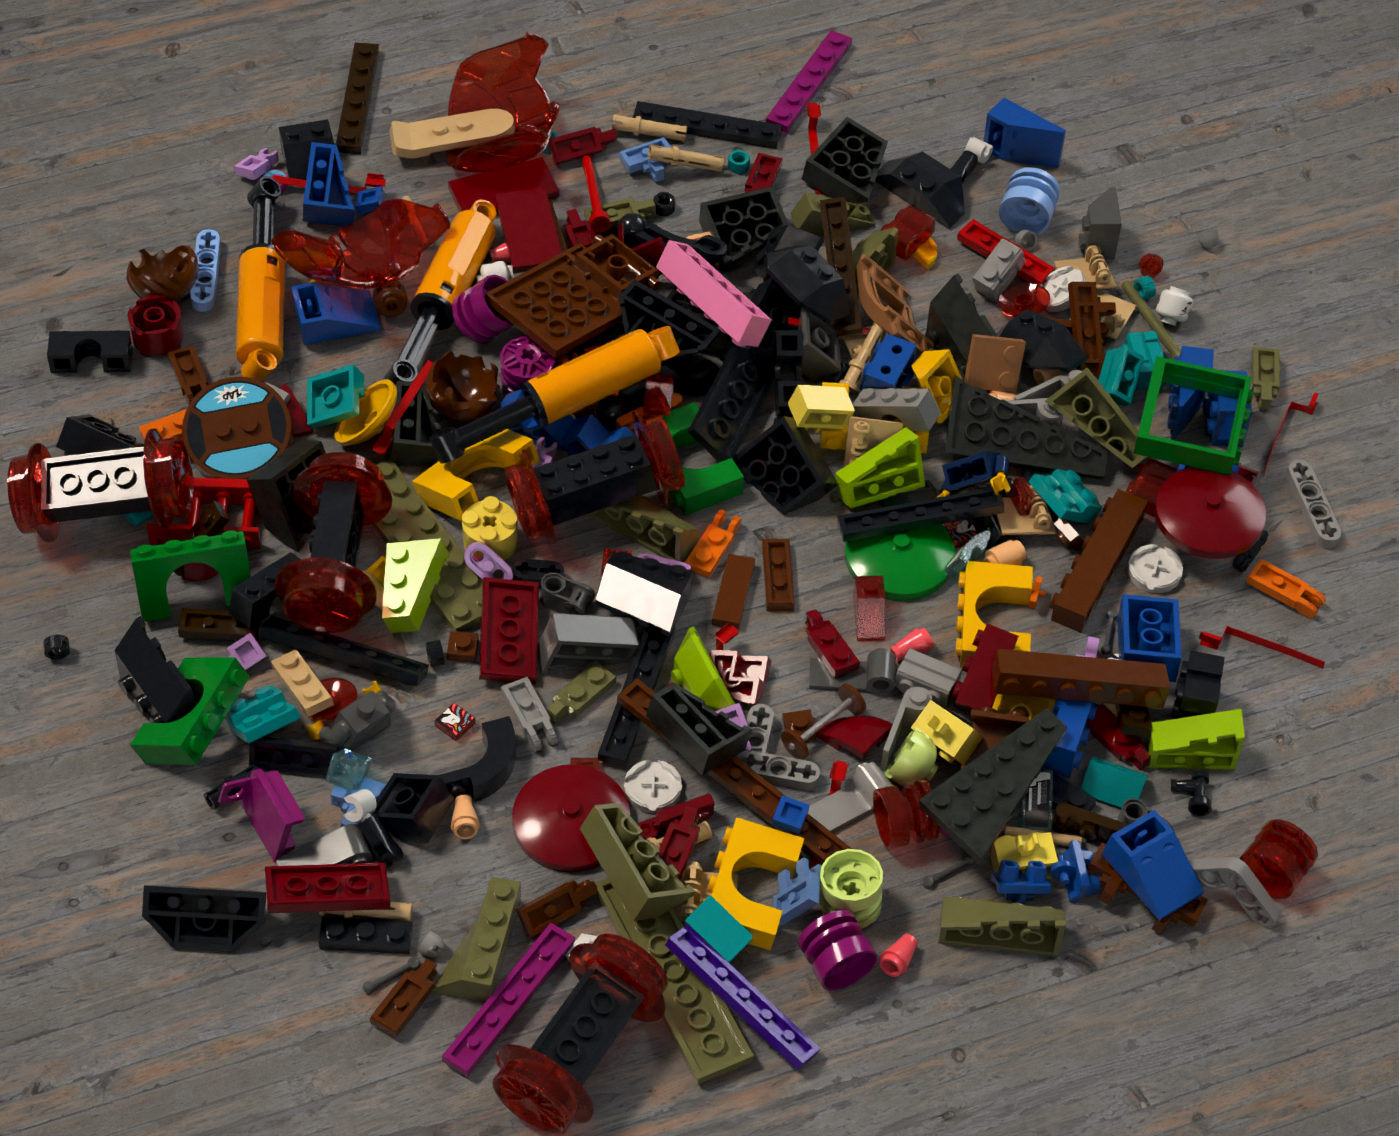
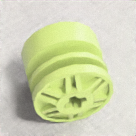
[820,849,883,928]

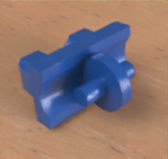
[1049,840,1101,902]
[990,860,1051,905]

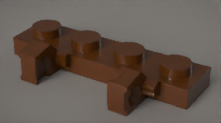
[1068,282,1116,380]
[1087,843,1208,934]

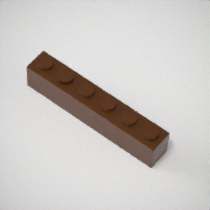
[1049,489,1148,633]
[991,649,1170,708]

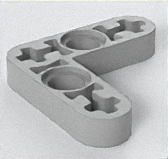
[738,704,820,791]
[1189,857,1280,928]

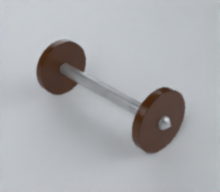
[781,684,866,760]

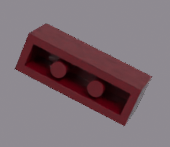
[951,623,1019,713]

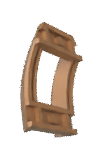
[856,254,934,359]

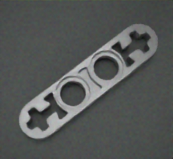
[1286,460,1342,549]

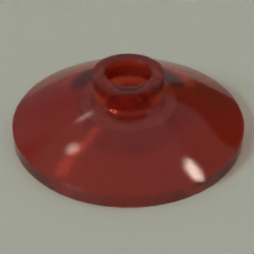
[998,283,1050,317]
[302,678,358,721]

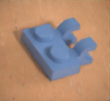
[773,858,821,926]

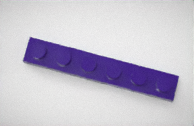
[665,924,820,1070]

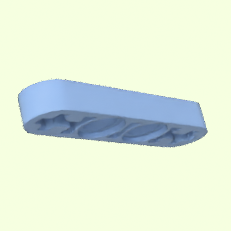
[190,229,221,312]

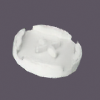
[1037,266,1087,312]
[1128,544,1183,594]
[624,760,682,814]

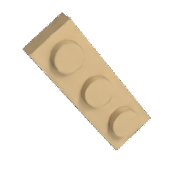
[271,649,334,717]

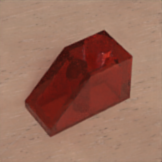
[642,372,674,419]
[853,576,885,641]

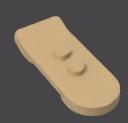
[389,109,515,159]

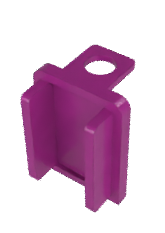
[218,769,304,862]

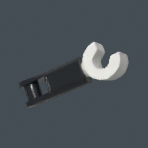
[950,137,993,184]
[343,789,403,868]

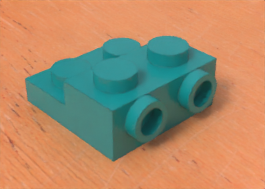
[307,365,365,429]
[1028,469,1102,524]
[225,686,300,743]

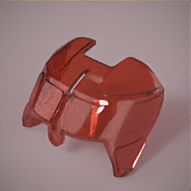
[447,32,560,173]
[271,199,450,290]

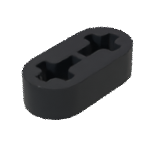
[512,559,565,588]

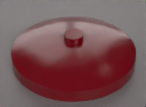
[1155,467,1266,559]
[512,765,630,872]

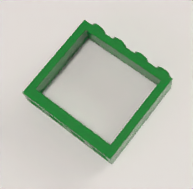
[1133,356,1254,475]

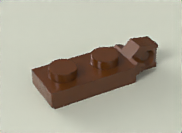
[515,879,598,938]
[370,959,438,1038]

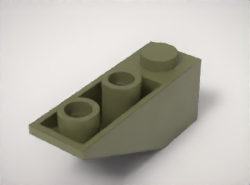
[790,192,874,236]

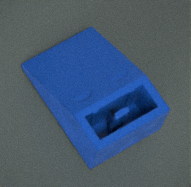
[983,98,1066,168]
[291,281,381,345]
[1167,346,1214,440]
[1102,810,1204,921]

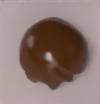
[126,245,198,302]
[426,351,500,421]

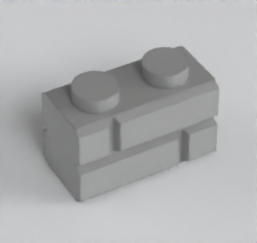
[972,238,1026,302]
[895,648,962,708]

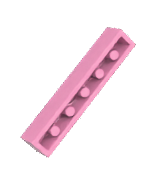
[656,240,772,348]

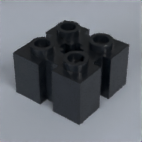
[1172,651,1225,719]

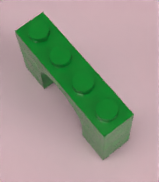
[637,402,744,516]
[130,531,251,622]
[130,657,250,765]

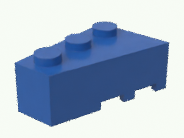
[302,142,354,227]
[1043,699,1098,778]

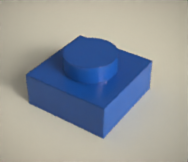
[355,186,385,215]
[772,795,810,834]

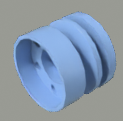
[999,168,1060,235]

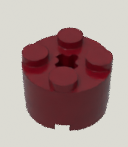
[127,295,184,357]

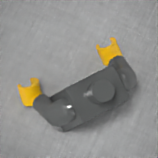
[305,681,396,755]

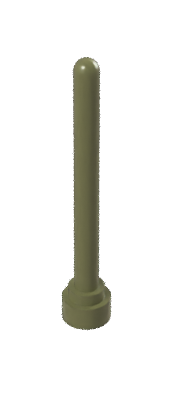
[1122,281,1181,360]

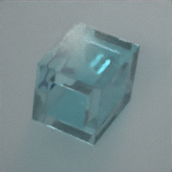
[325,749,372,791]

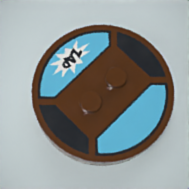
[182,377,294,479]

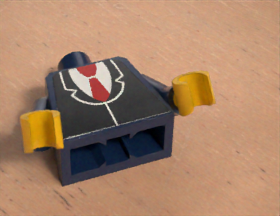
[935,451,1011,498]

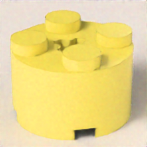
[462,496,518,560]

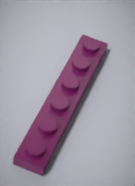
[766,30,852,133]
[442,923,576,1077]

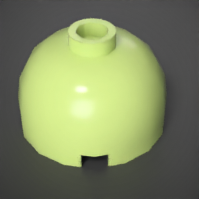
[885,727,939,787]

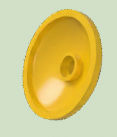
[334,379,397,446]

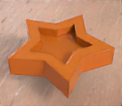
[1029,576,1046,609]

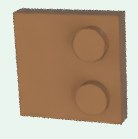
[964,334,1026,393]

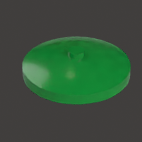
[845,524,955,601]

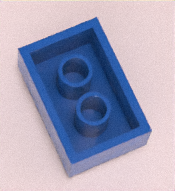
[1117,594,1181,682]

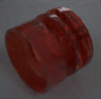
[873,779,940,850]
[1239,819,1318,899]

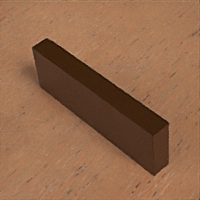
[762,539,795,611]
[712,554,755,629]

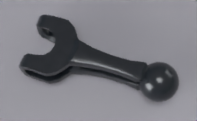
[616,213,727,279]
[596,355,719,429]

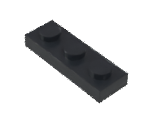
[249,737,339,776]
[318,917,413,954]

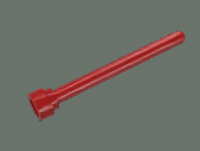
[582,155,611,233]

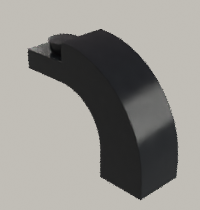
[440,716,516,802]

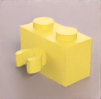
[788,385,855,433]
[911,700,983,765]
[990,832,1058,879]

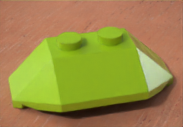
[671,626,735,711]

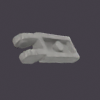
[501,677,558,752]

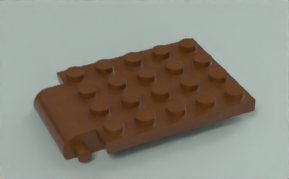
[485,234,661,359]

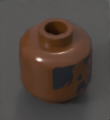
[373,278,408,317]

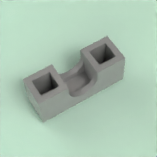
[853,388,941,431]

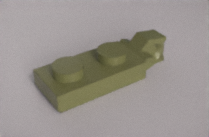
[584,198,656,233]
[1252,347,1280,411]
[547,661,616,725]

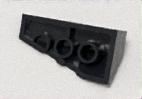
[56,414,172,465]

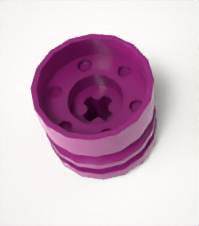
[452,275,513,343]
[500,336,556,396]
[798,910,878,991]

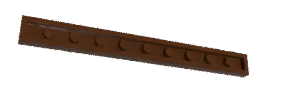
[617,678,852,865]

